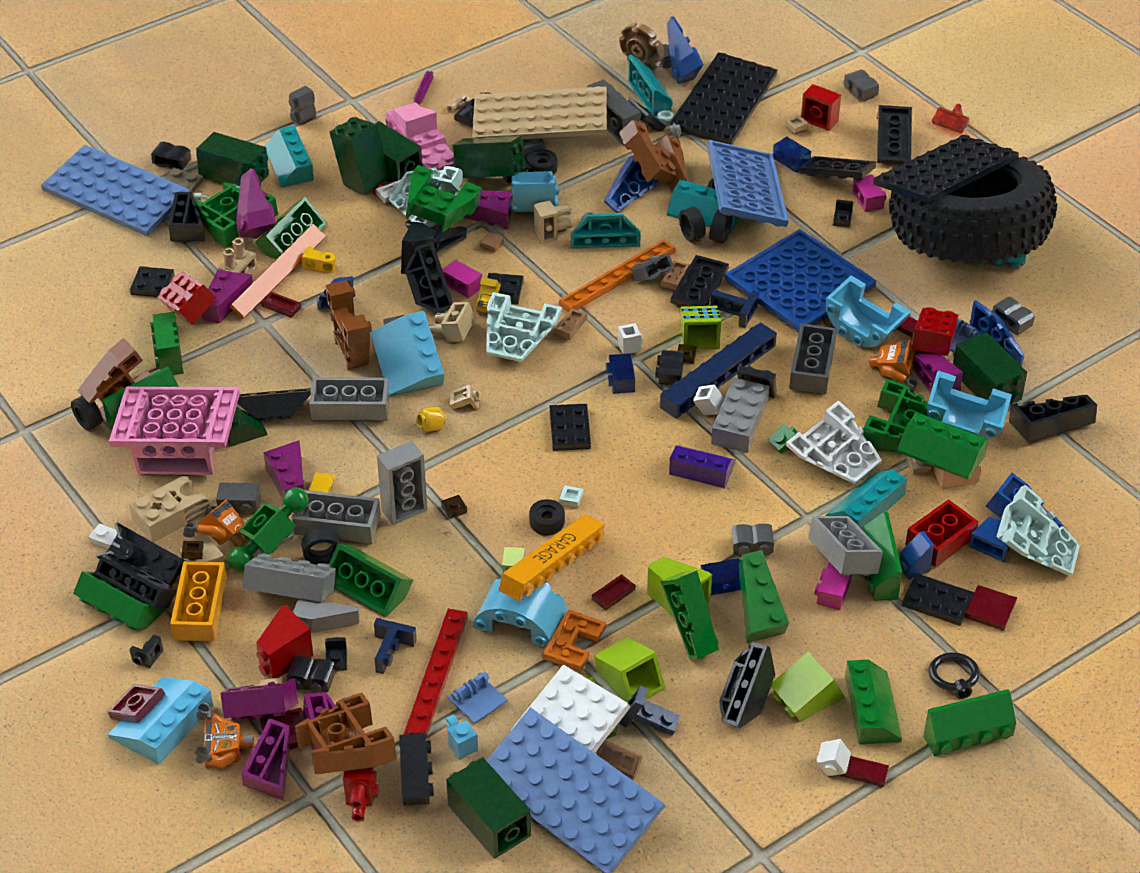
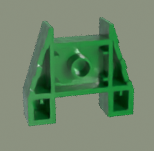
[405,165,482,232]
[195,182,278,248]
[863,379,928,451]

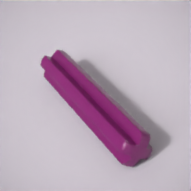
[414,71,434,104]

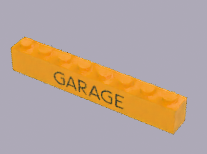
[498,514,605,602]

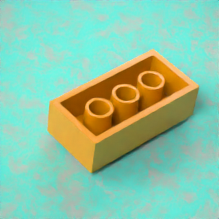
[170,561,227,641]

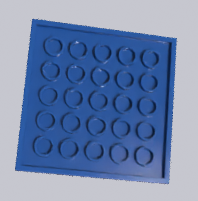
[724,229,876,332]

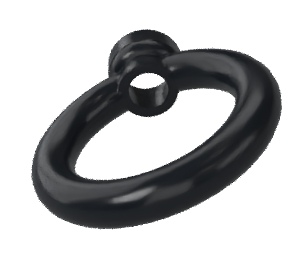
[929,652,980,699]

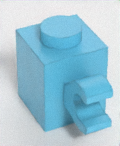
[446,715,478,760]

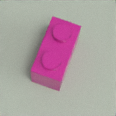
[852,174,887,212]
[443,259,482,298]
[814,562,852,610]

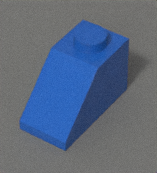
[899,531,934,580]

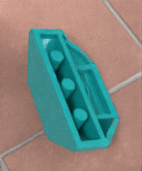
[571,213,641,249]

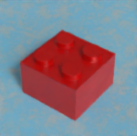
[801,84,841,131]

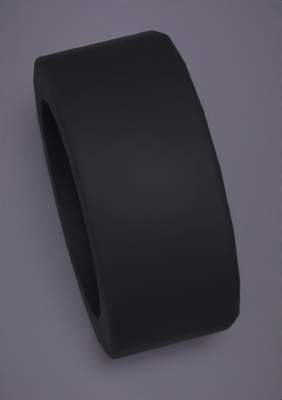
[679,206,706,242]
[709,208,733,243]
[301,528,340,565]

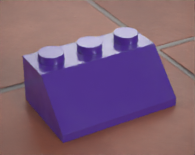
[669,445,736,488]

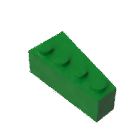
[739,550,789,643]

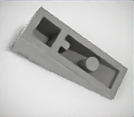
[293,598,360,633]

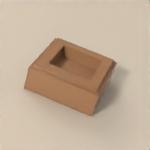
[480,232,504,252]

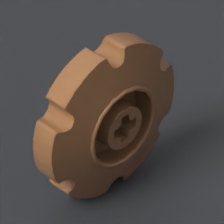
[619,22,664,71]

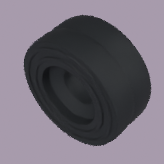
[527,149,557,175]
[71,395,103,430]
[529,499,565,535]

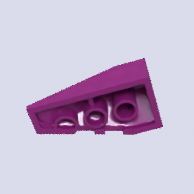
[237,168,276,239]

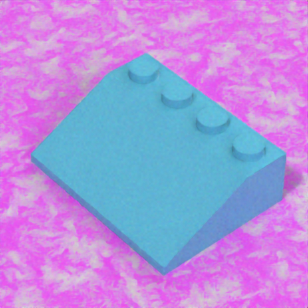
[370,311,444,396]
[108,677,213,764]

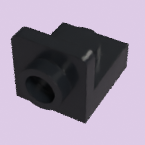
[833,199,854,228]
[129,634,164,668]
[325,637,347,671]

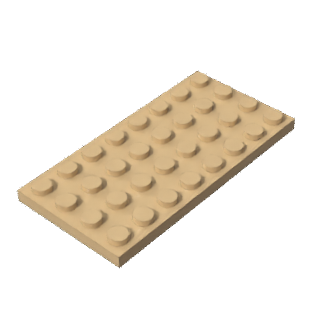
[472,86,607,140]

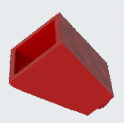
[256,605,314,679]

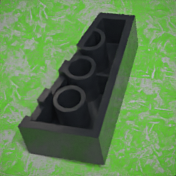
[1009,394,1097,443]

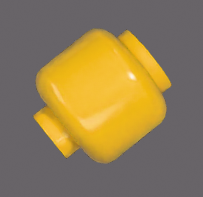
[416,406,446,432]

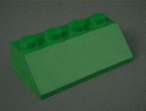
[255,197,327,260]
[102,366,179,431]
[897,412,987,480]
[862,512,902,601]
[329,544,413,616]
[73,571,167,630]
[845,659,902,744]
[923,689,1016,756]

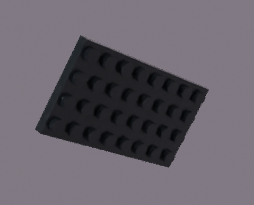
[670,52,778,145]
[873,135,1019,203]

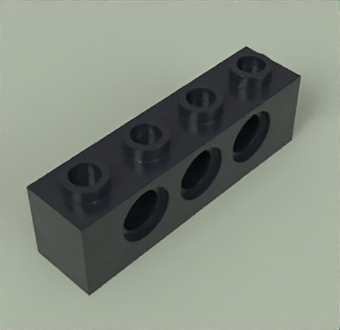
[94,555,177,609]

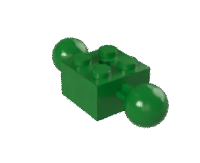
[228,487,309,572]

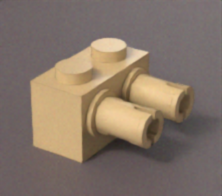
[534,201,571,244]
[218,238,257,274]
[429,302,475,342]

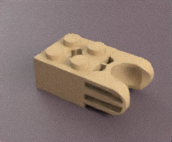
[129,476,210,542]

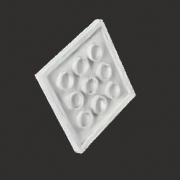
[510,665,630,753]

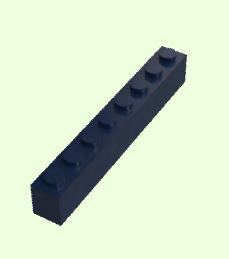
[660,322,777,419]

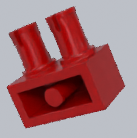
[343,767,379,822]

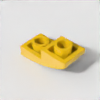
[309,472,335,493]

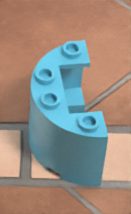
[512,171,559,213]
[826,275,911,347]
[927,371,1012,440]
[473,578,567,647]

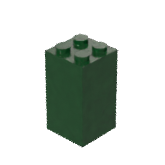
[329,117,390,193]
[375,121,422,184]
[196,132,269,186]
[453,136,526,178]
[953,332,1027,405]
[446,757,531,859]

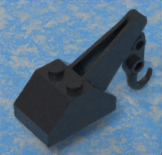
[401,220,467,274]

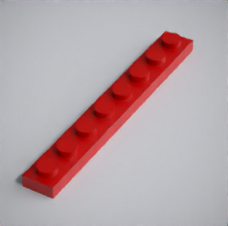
[403,608,468,738]

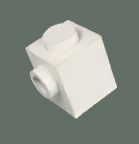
[618,323,643,355]
[693,385,724,416]
[816,739,851,777]

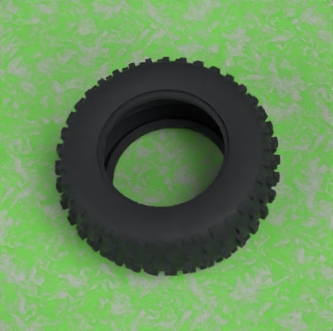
[889,156,1058,264]

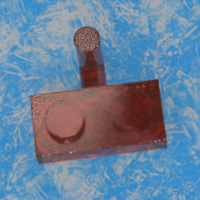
[932,103,969,134]

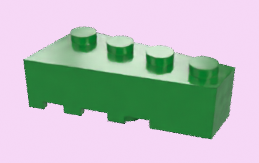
[150,311,184,375]
[660,570,719,660]

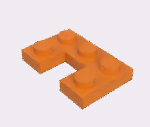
[542,609,606,672]

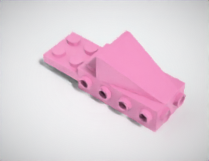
[385,102,455,171]

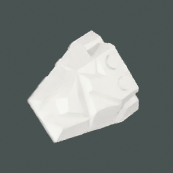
[785,401,882,484]

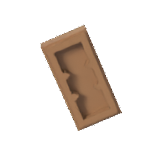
[661,260,690,290]
[554,308,587,340]
[596,740,643,777]

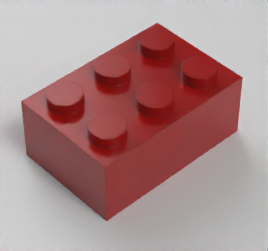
[157,271,217,325]
[912,307,959,356]
[905,499,979,567]

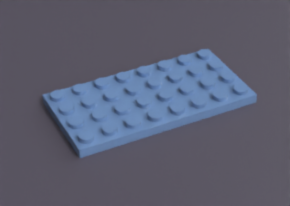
[707,140,789,227]
[41,145,190,236]
[486,707,665,873]

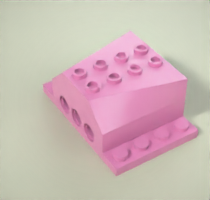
[109,387,240,475]

